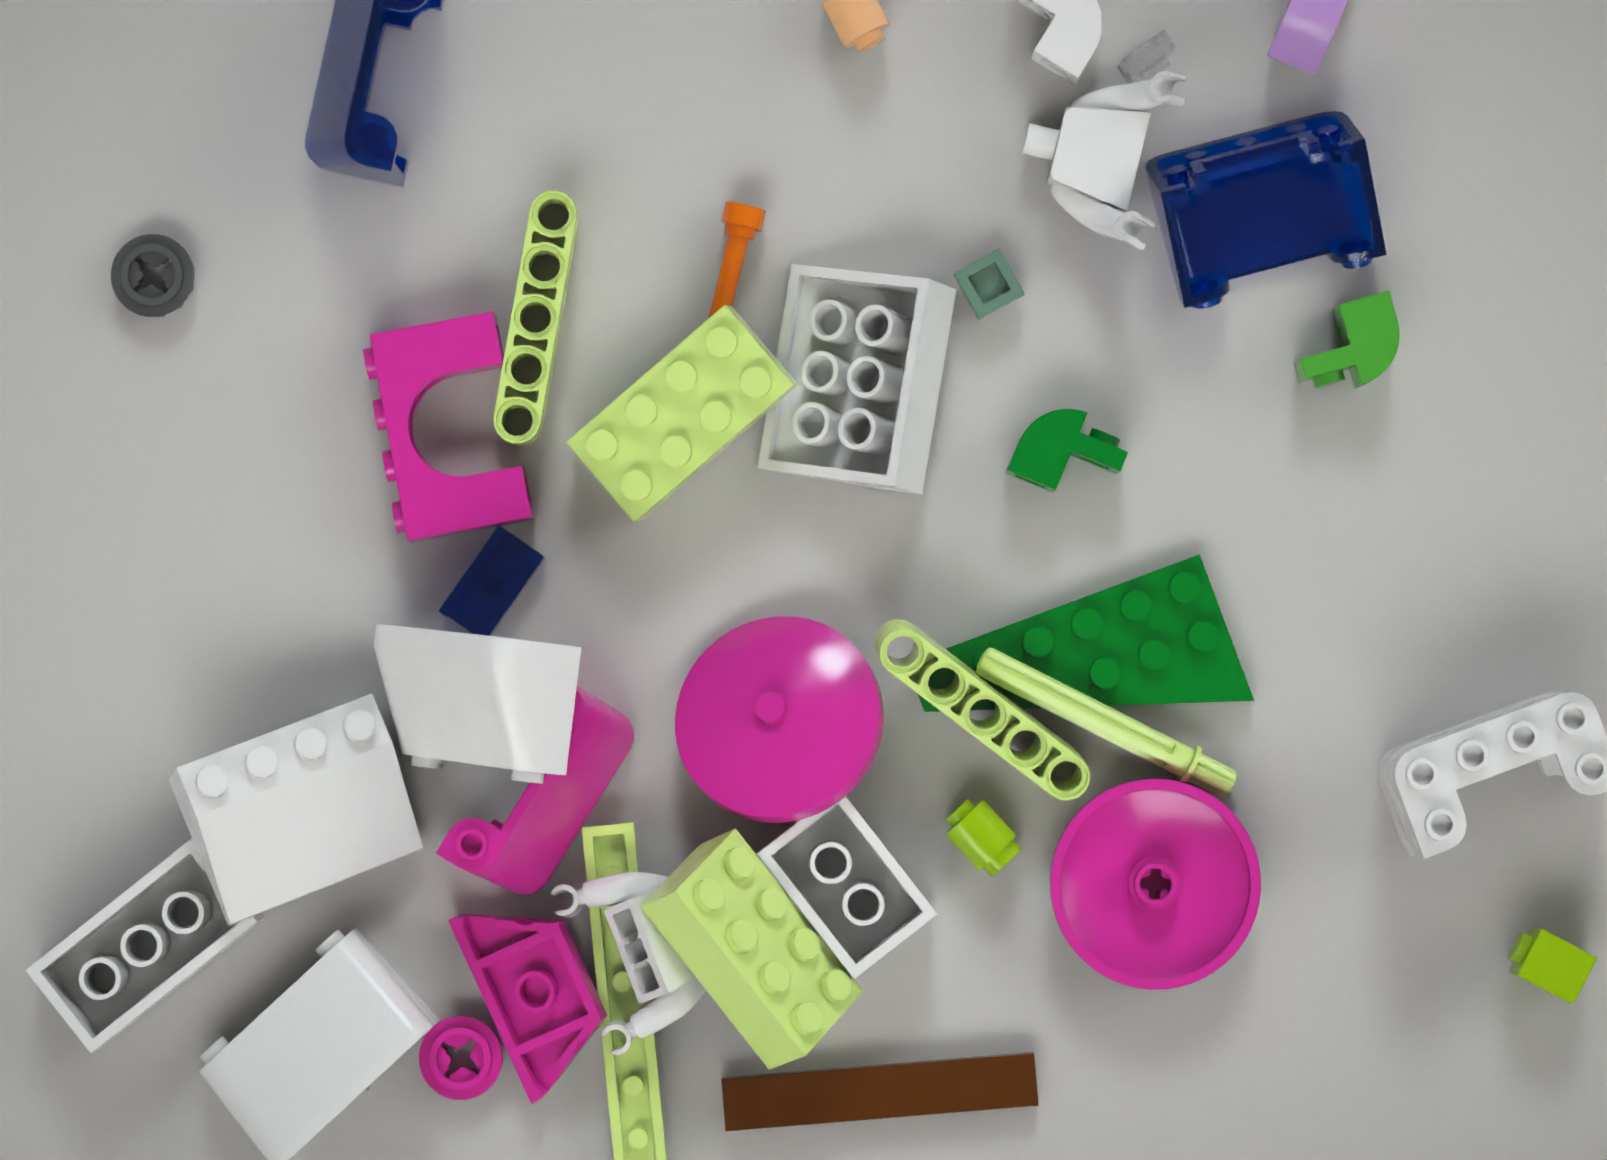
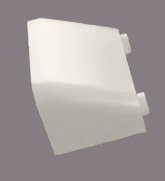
[373,624,581,784]
[199,929,440,1160]

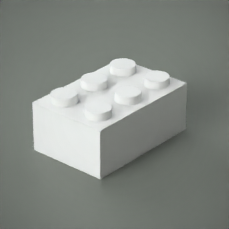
[757,796,937,979]

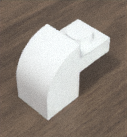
[1015,0,1102,85]

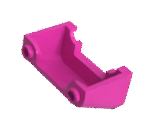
[436,686,634,895]

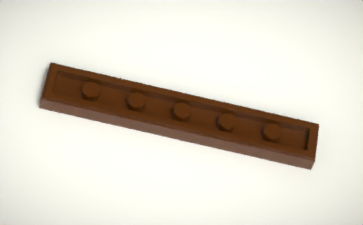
[721,1052,1039,1131]

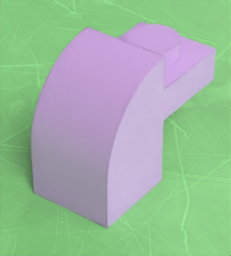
[1267,0,1347,75]

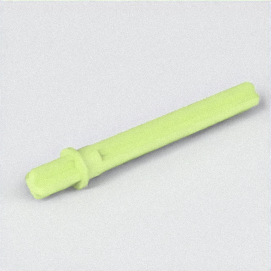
[976,648,1237,797]

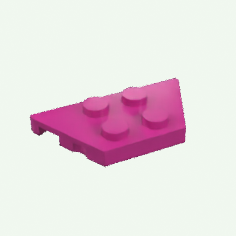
[448,914,607,1104]

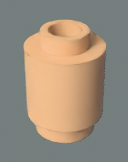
[822,0,890,53]

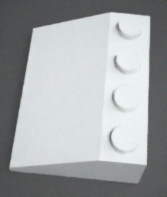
[757,264,957,495]
[168,694,423,926]

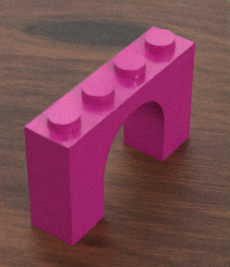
[363,311,535,543]

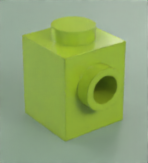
[1508,926,1597,1005]

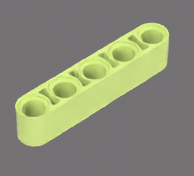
[493,191,579,446]
[874,619,1090,801]

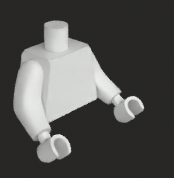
[1022,71,1186,250]
[551,872,706,1055]

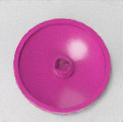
[675,616,884,823]
[1050,779,1261,990]

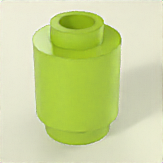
[945,798,1022,877]

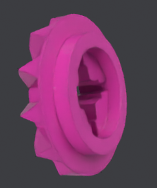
[419,1016,503,1100]

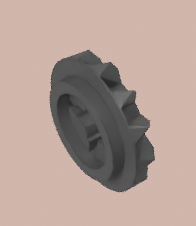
[111,234,195,317]

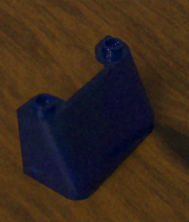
[305,0,444,187]
[1145,111,1387,309]

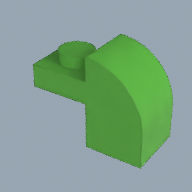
[1294,290,1400,389]

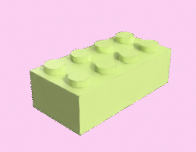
[566,305,799,522]
[640,828,863,1069]

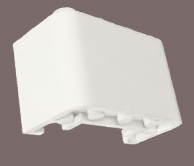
[1377,692,1607,859]

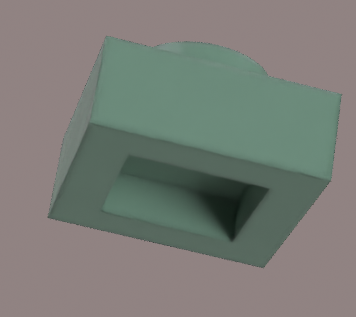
[953,248,1025,321]

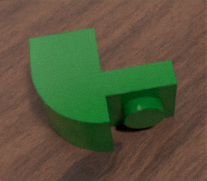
[1005,409,1128,493]

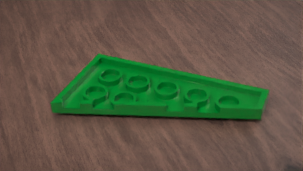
[918,554,1254,712]

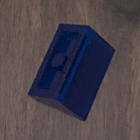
[439,525,546,636]

